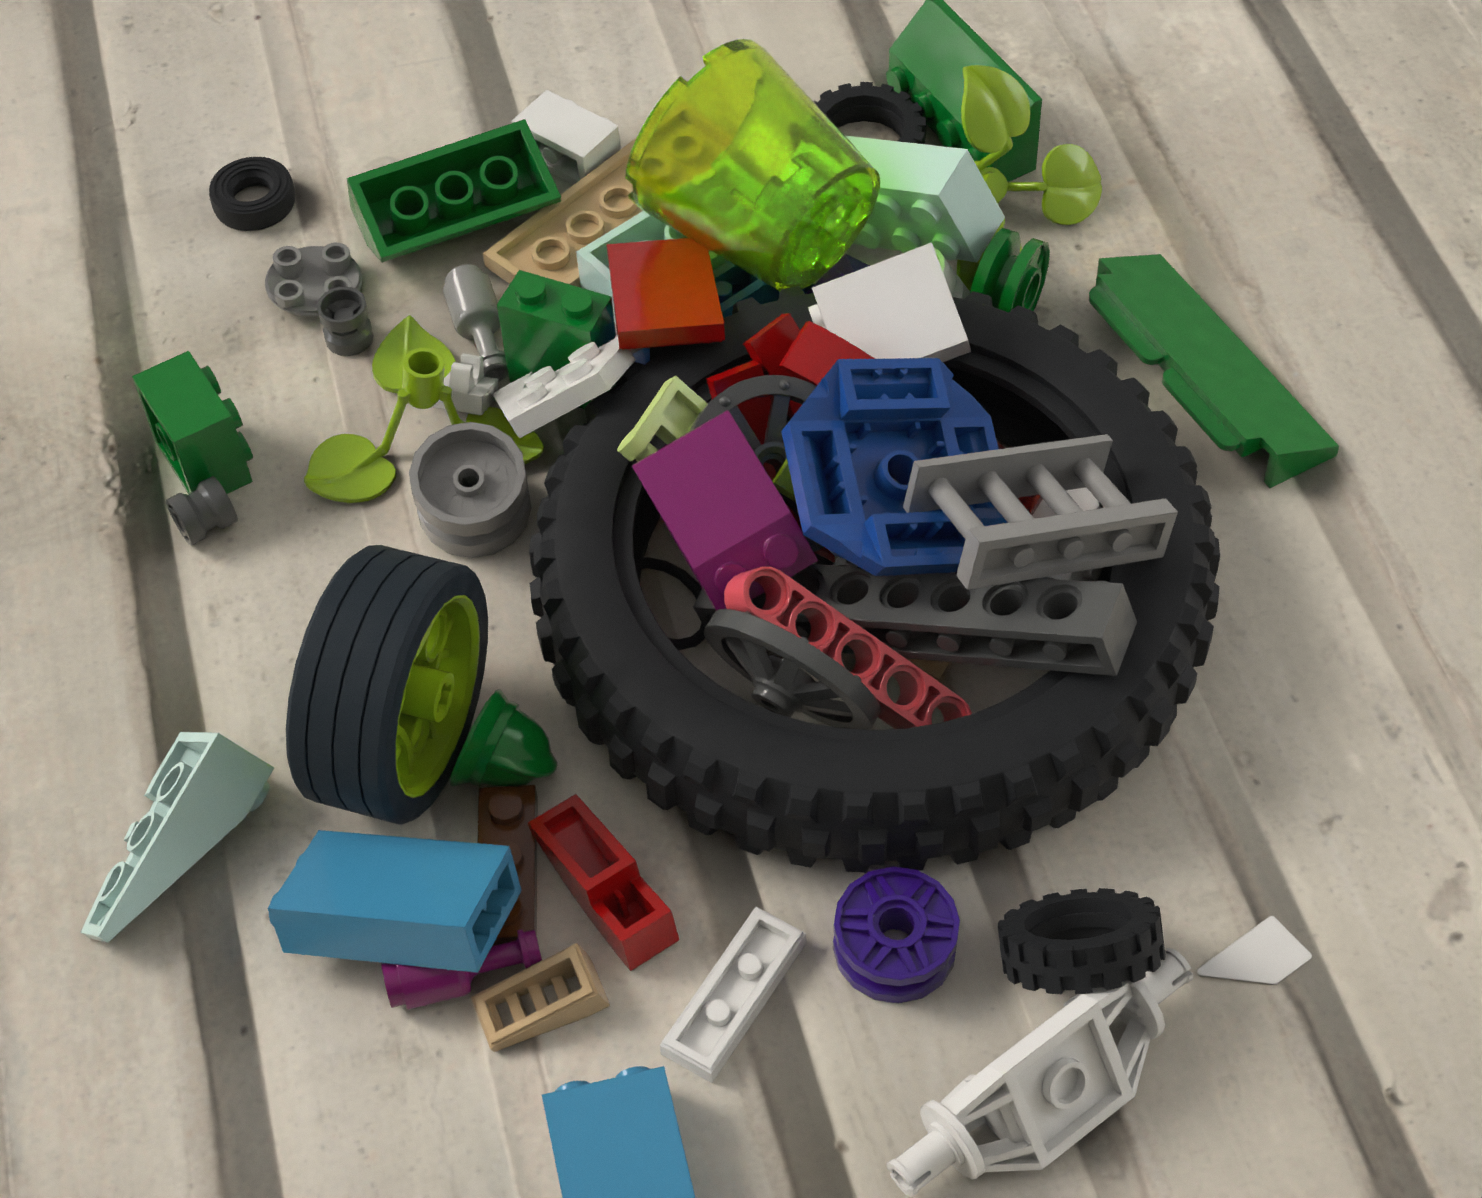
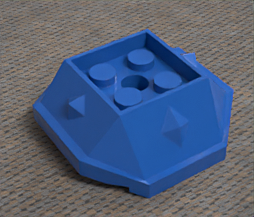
[781,358,1008,576]

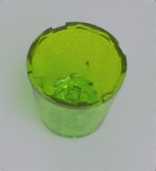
[625,39,880,292]

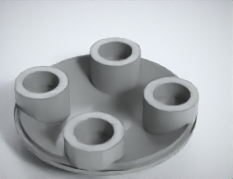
[265,242,362,316]

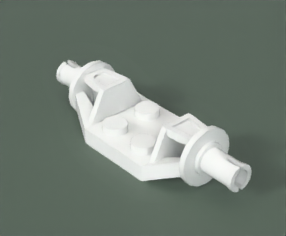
[887,948,1194,1197]

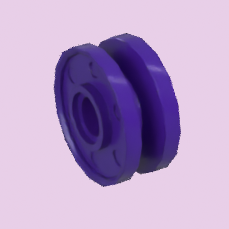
[833,866,960,1004]

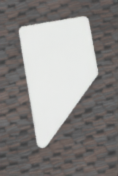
[1197,916,1312,984]

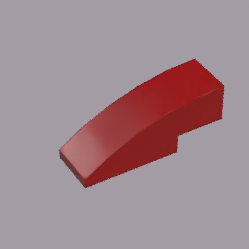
[528,794,679,971]

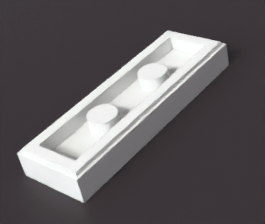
[660,907,806,1083]

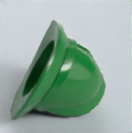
[450,689,558,787]

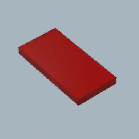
[607,237,725,350]

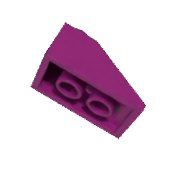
[631,410,818,611]

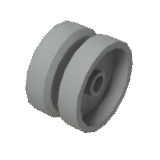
[409,422,532,558]

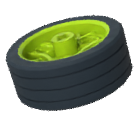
[286,545,488,825]

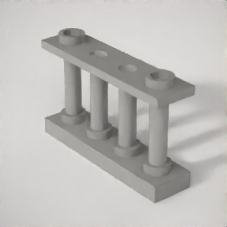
[903,434,1178,590]

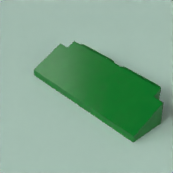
[1089,254,1339,488]

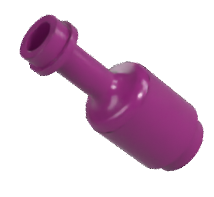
[381,929,542,1010]

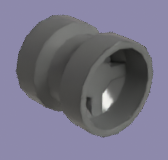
[317,287,374,356]
[166,476,238,546]

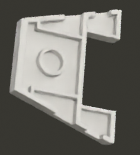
[493,334,643,438]

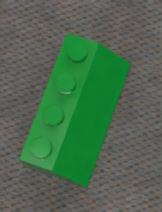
[886,0,1042,182]
[347,119,561,263]

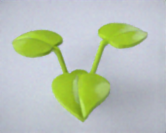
[957,65,1102,291]
[304,315,544,503]

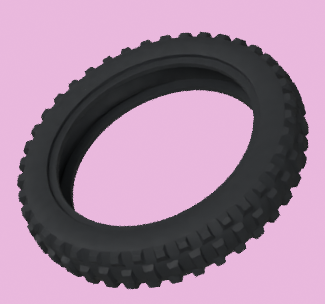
[529,286,1220,873]

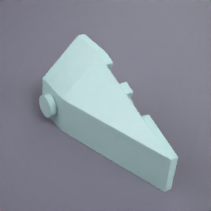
[80,732,274,943]

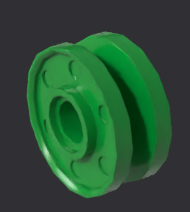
[970,228,1050,313]

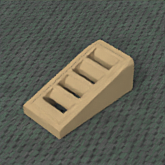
[471,943,610,1052]

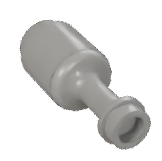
[443,264,508,381]

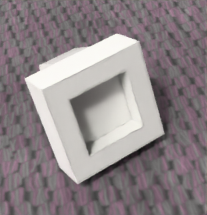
[434,353,498,415]

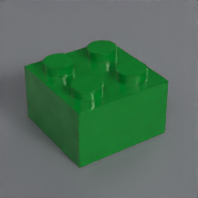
[132,351,253,494]

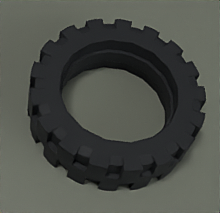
[803,82,926,145]
[998,888,1166,994]

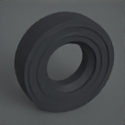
[209,157,295,231]

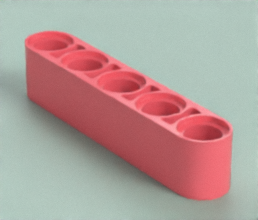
[724,567,972,729]

